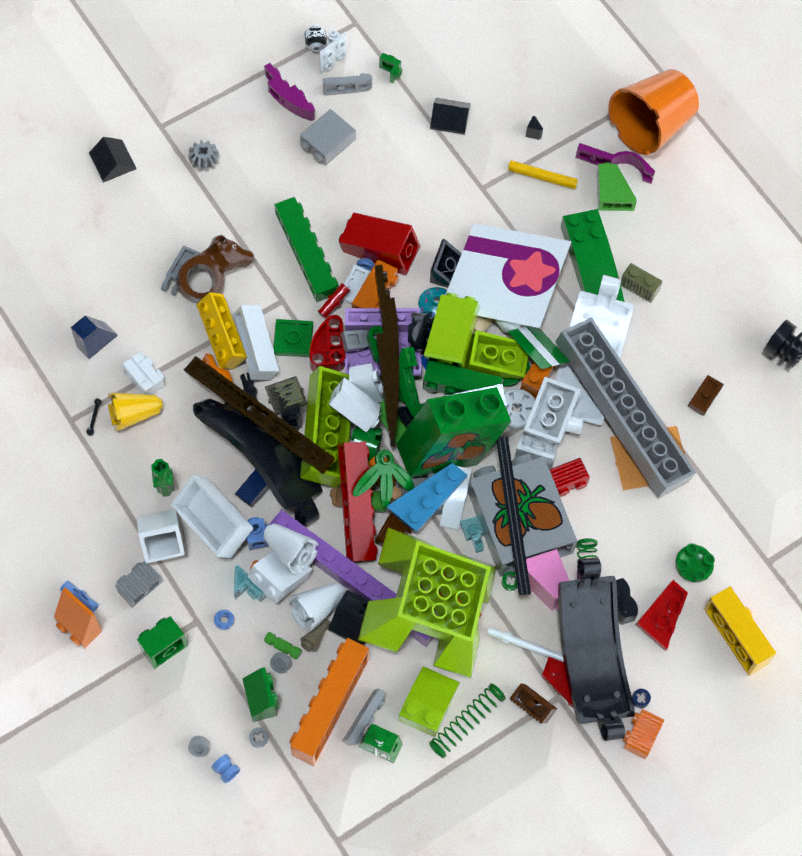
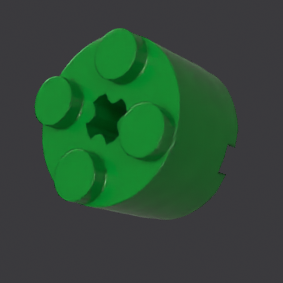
[351,425,383,462]

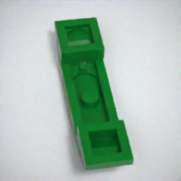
[399,347,424,418]

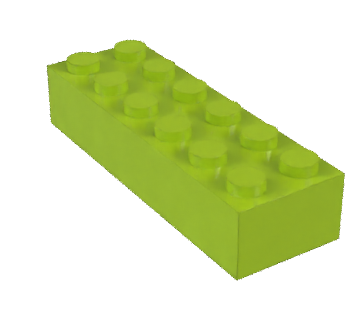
[300,366,350,488]

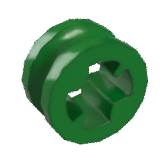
[501,571,518,591]

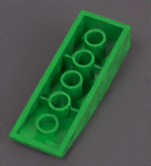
[561,209,625,302]

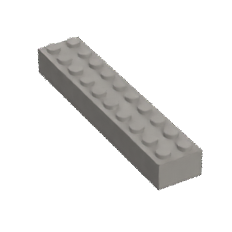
[555,317,696,498]

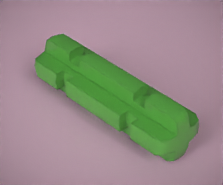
[264,632,302,659]

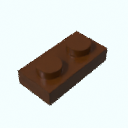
[688,375,724,416]

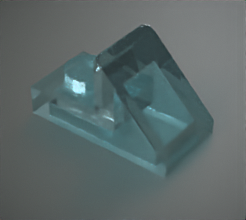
[234,565,266,602]

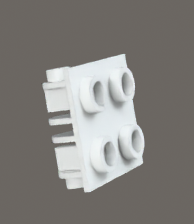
[319,30,346,74]

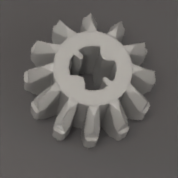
[188,140,219,171]

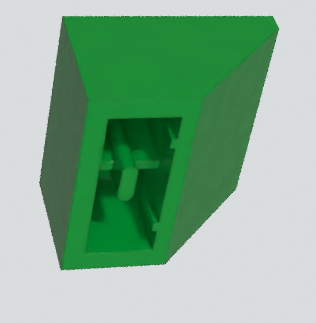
[242,667,279,722]

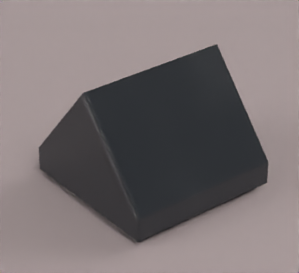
[525,116,543,140]

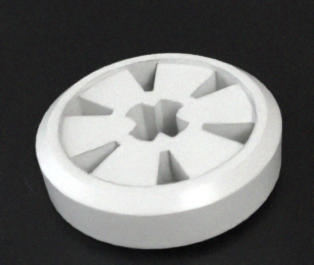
[504,389,535,430]

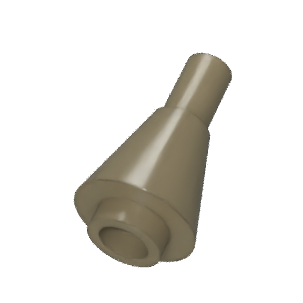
[300,619,331,652]

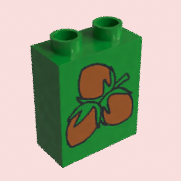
[396,387,511,478]

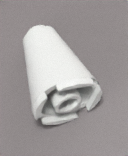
[264,523,318,574]
[288,583,345,632]

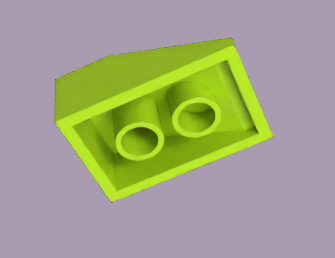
[466,330,528,379]
[398,666,460,737]

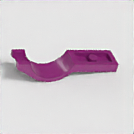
[575,143,655,184]

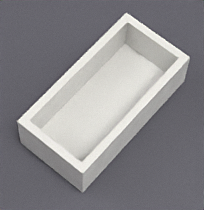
[171,475,253,558]

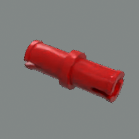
[318,283,351,319]

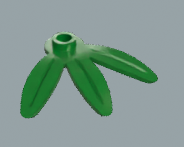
[353,449,415,508]

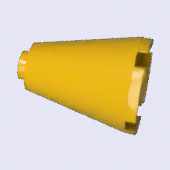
[108,393,163,431]

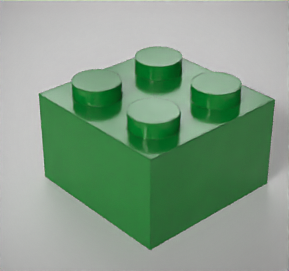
[137,616,188,669]

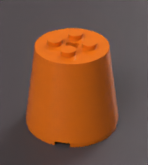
[608,69,699,155]

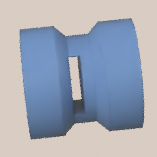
[211,754,240,784]

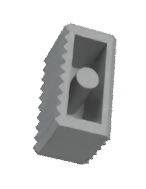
[115,561,163,608]

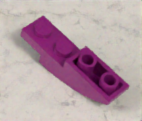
[264,63,315,121]

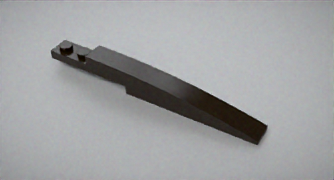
[375,265,399,447]
[184,356,335,474]

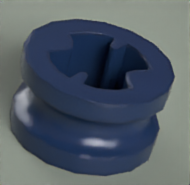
[632,688,651,709]

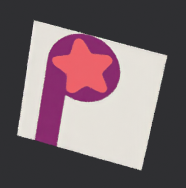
[446,223,572,328]

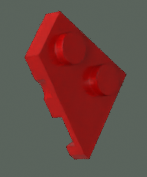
[541,657,574,708]

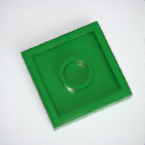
[273,319,313,357]

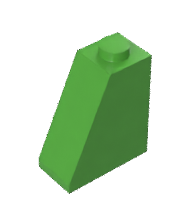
[597,163,637,211]

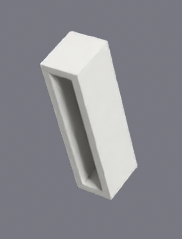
[233,305,279,380]

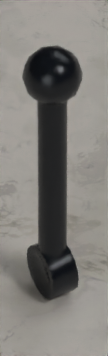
[86,398,102,436]

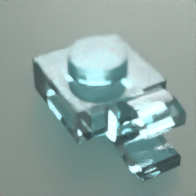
[460,515,485,553]

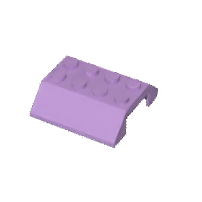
[345,308,421,376]

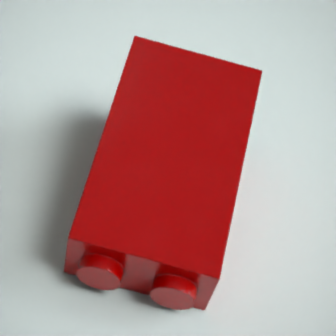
[339,212,421,276]

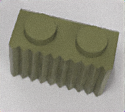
[621,263,663,303]

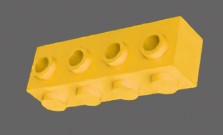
[196,292,247,369]

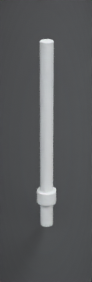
[487,627,564,662]

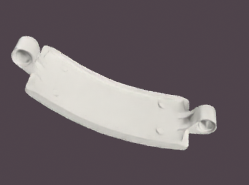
[555,275,634,435]

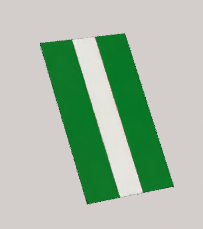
[507,326,570,369]

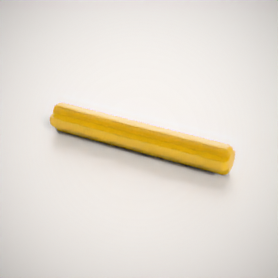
[508,160,578,189]

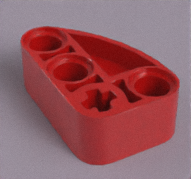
[309,315,345,372]

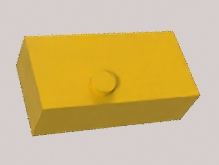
[704,586,777,676]

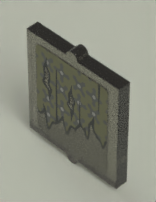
[265,376,308,415]

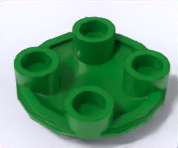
[675,543,715,582]

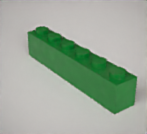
[274,197,339,303]

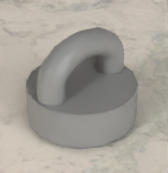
[270,652,292,673]
[188,736,210,757]

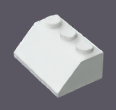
[524,377,581,444]

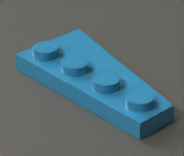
[386,463,467,533]

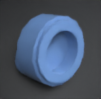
[356,258,374,271]

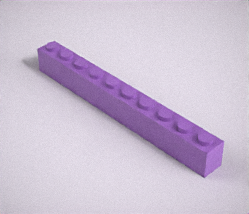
[269,509,434,647]

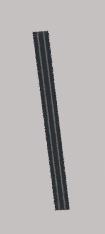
[496,437,531,596]

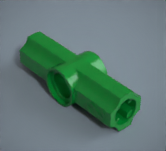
[151,459,174,497]

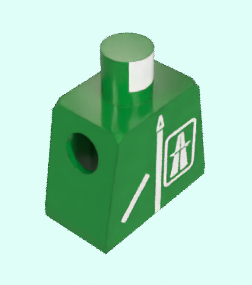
[359,724,403,763]

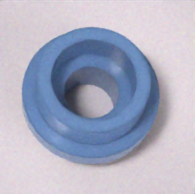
[214,610,234,630]

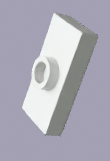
[342,264,371,304]

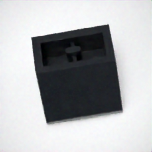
[328,590,369,646]

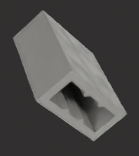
[300,109,356,166]

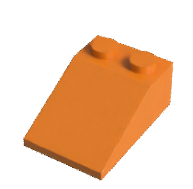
[54,587,102,649]

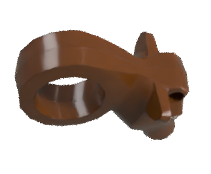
[176,235,254,302]

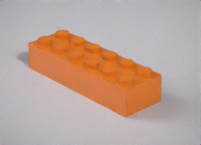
[289,638,369,766]

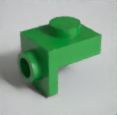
[379,53,403,83]

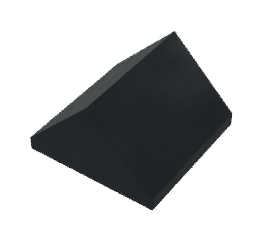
[430,98,471,135]
[89,137,136,183]
[430,239,462,288]

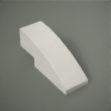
[439,466,472,531]

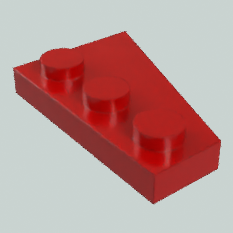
[635,580,688,651]

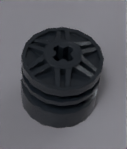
[763,319,802,370]

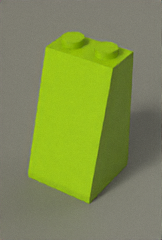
[424,293,480,369]

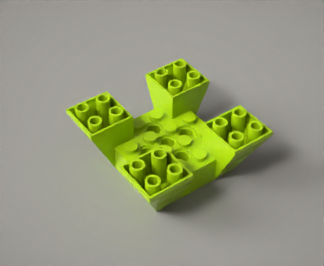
[358,528,497,678]

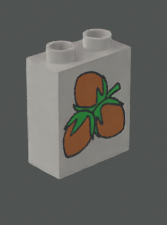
[468,454,577,577]

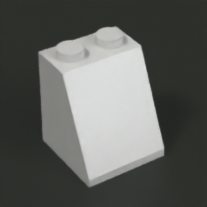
[137,509,185,564]

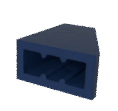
[71,315,118,359]

